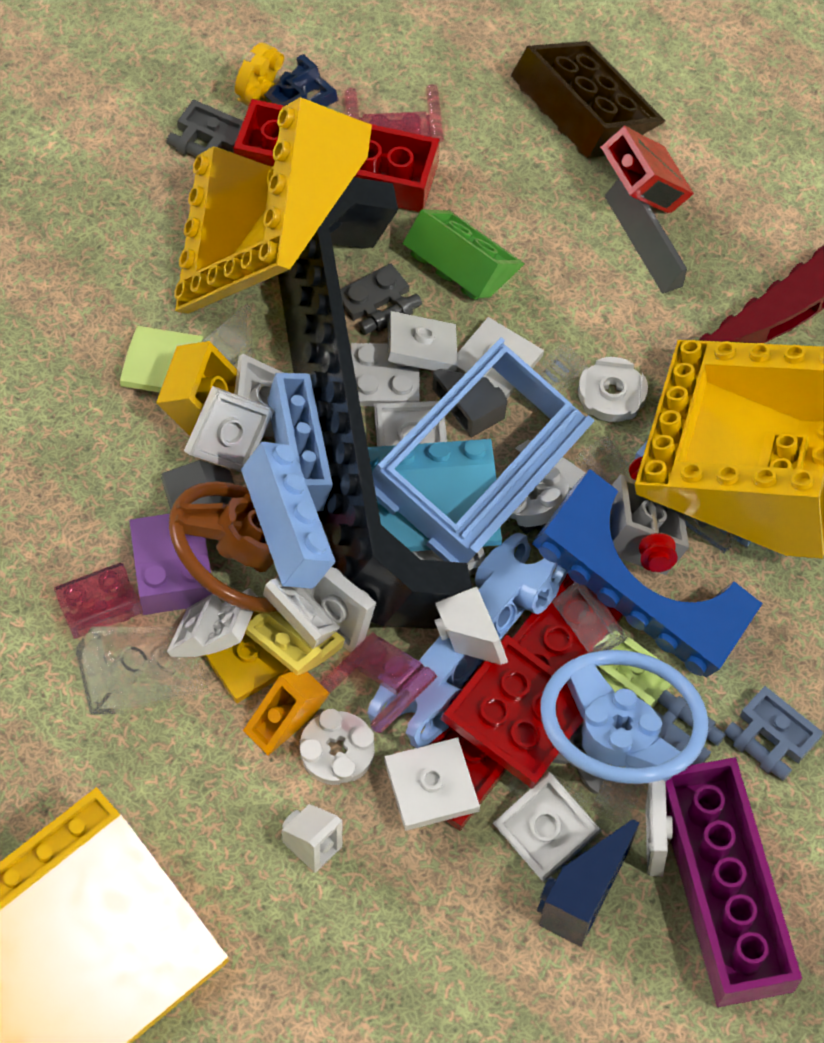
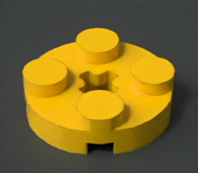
[234,42,284,106]

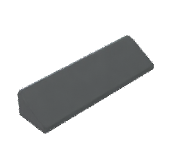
[605,178,687,293]

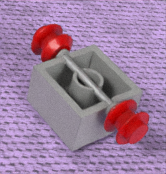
[610,456,689,575]

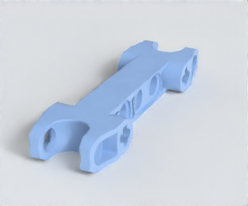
[367,533,568,748]

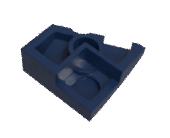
[264,54,338,107]

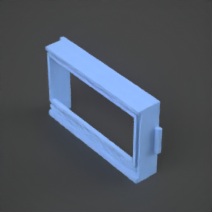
[372,337,595,563]

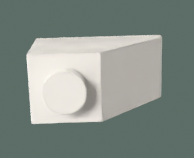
[434,586,508,665]
[282,804,342,873]

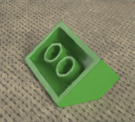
[402,209,525,300]

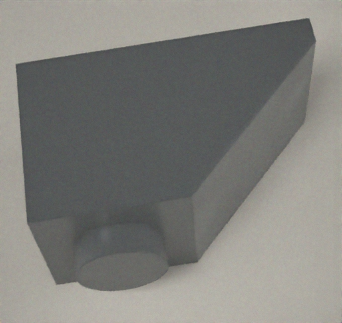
[432,369,508,438]

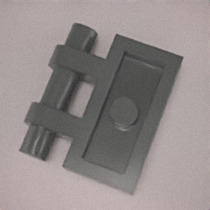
[166,99,243,157]
[340,263,422,335]

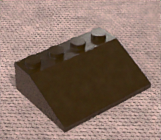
[511,41,666,158]

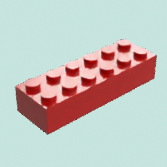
[234,99,440,212]

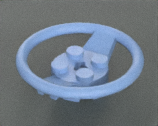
[540,650,708,784]

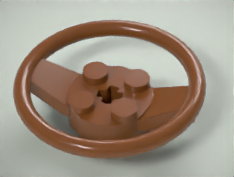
[169,481,278,612]

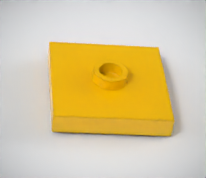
[203,612,292,704]

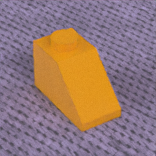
[243,671,330,756]

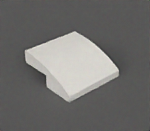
[167,588,258,657]

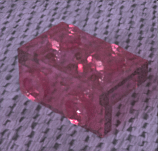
[54,563,143,639]

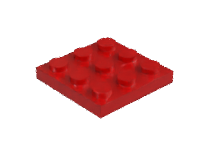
[440,634,584,789]

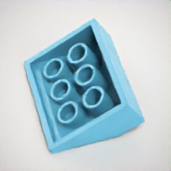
[368,439,502,551]

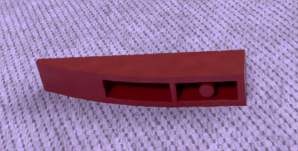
[698,245,824,343]

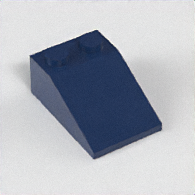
[537,819,640,947]

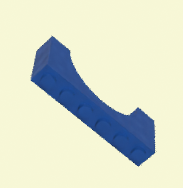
[532,469,763,678]

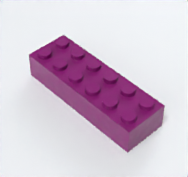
[665,757,803,1008]

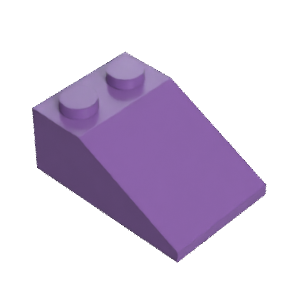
[130,514,212,615]

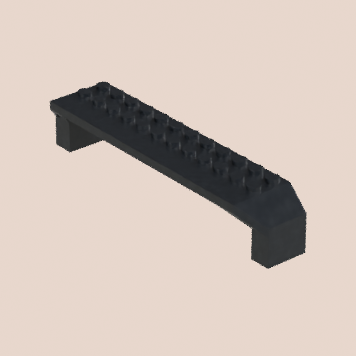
[278,177,472,629]

